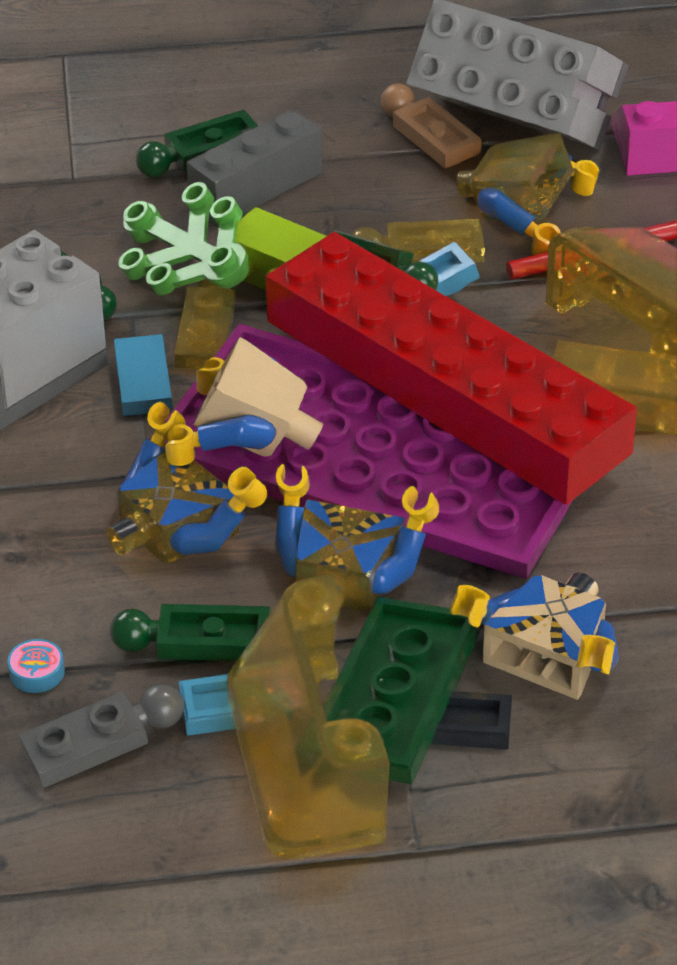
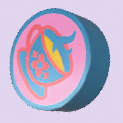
[7,639,65,693]

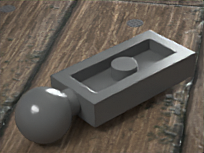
[19,683,184,788]

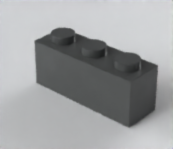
[186,109,323,227]

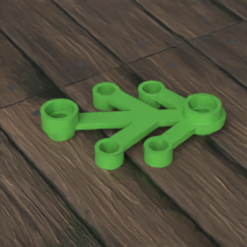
[118,182,249,295]

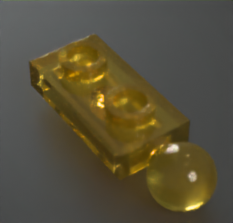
[351,219,485,263]
[174,279,236,369]

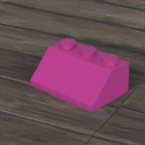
[611,101,677,175]

